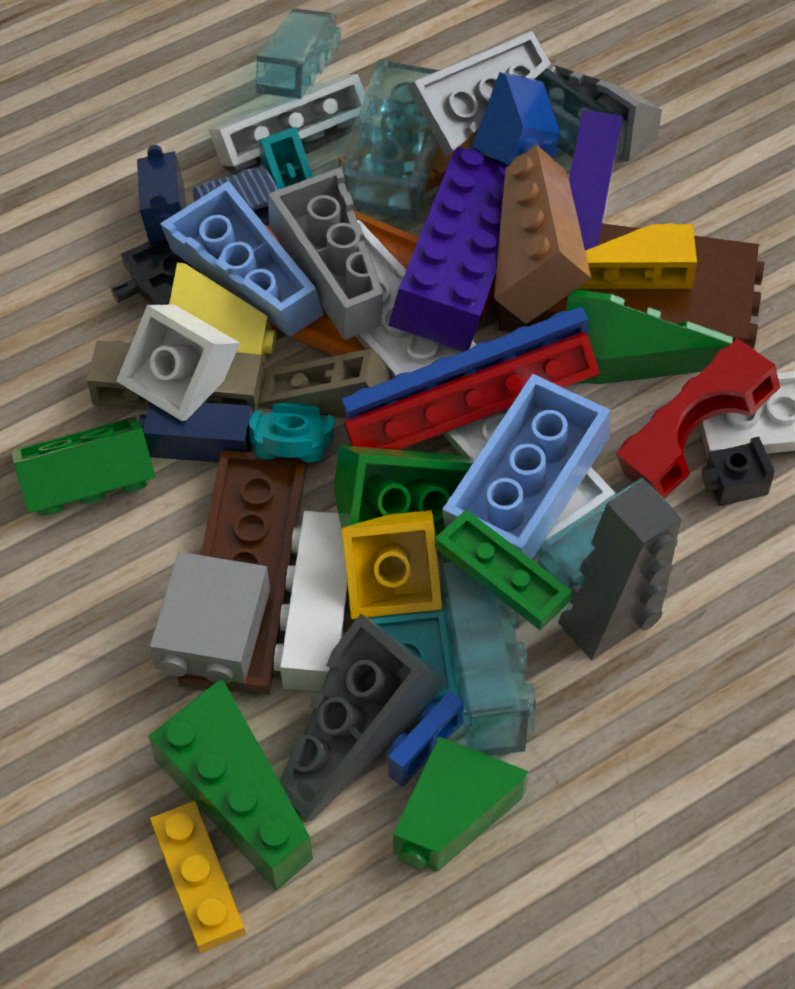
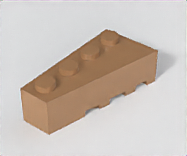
[494,145,591,324]

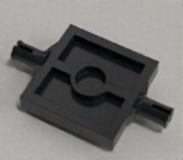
[111,239,211,305]

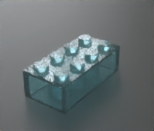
[340,59,439,219]
[441,553,536,756]

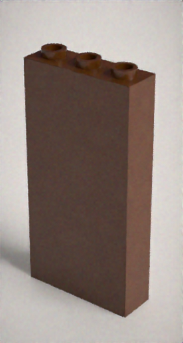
[499,223,764,349]

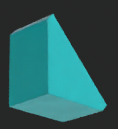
[259,127,313,190]

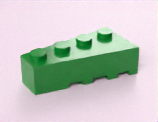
[148,678,313,891]

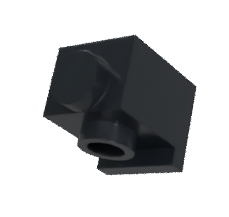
[702,436,775,506]

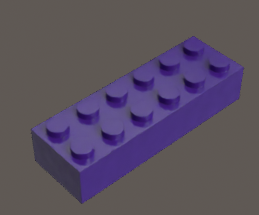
[388,146,509,351]

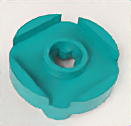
[249,402,335,462]

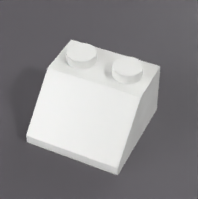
[116,304,240,421]

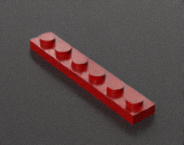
[343,332,600,450]

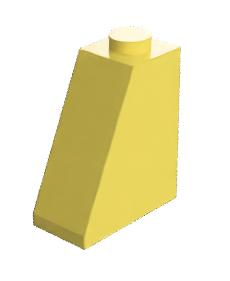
[169,262,277,367]

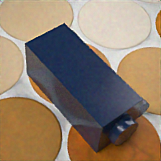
[137,145,186,243]
[139,401,254,463]

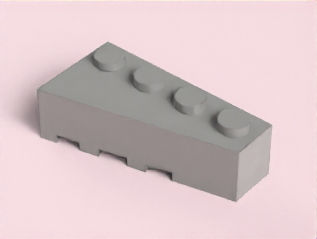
[268,167,383,340]

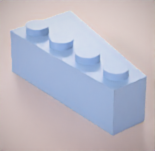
[160,181,324,337]

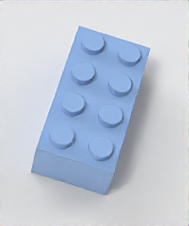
[442,374,611,559]

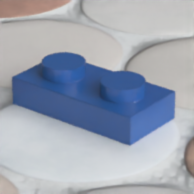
[387,691,464,787]

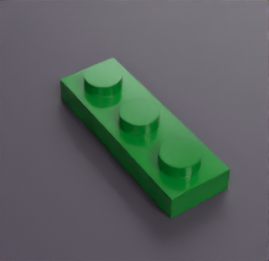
[435,509,572,630]

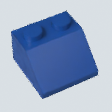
[471,72,560,165]

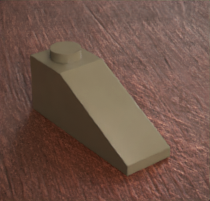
[259,348,393,417]

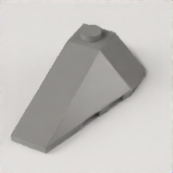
[535,64,662,161]

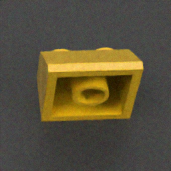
[342,510,443,619]

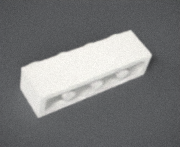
[274,511,350,692]

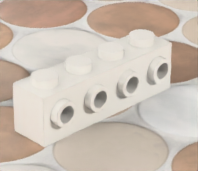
[208,74,371,170]

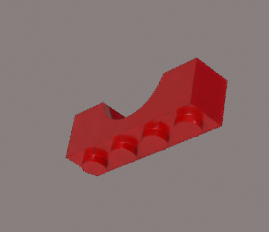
[616,338,781,500]

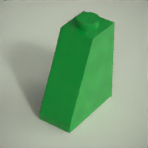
[393,736,528,871]

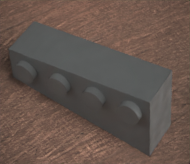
[558,480,681,661]

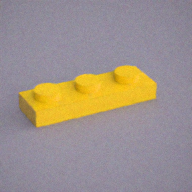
[150,801,246,953]

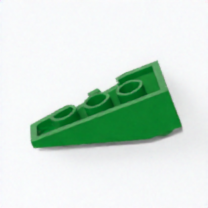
[566,289,733,385]

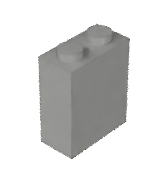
[150,552,270,684]

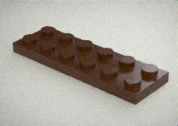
[177,450,307,695]

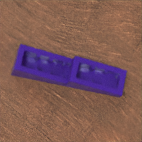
[569,110,622,251]

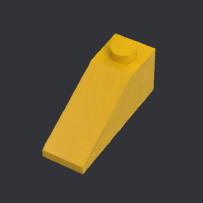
[577,223,697,289]

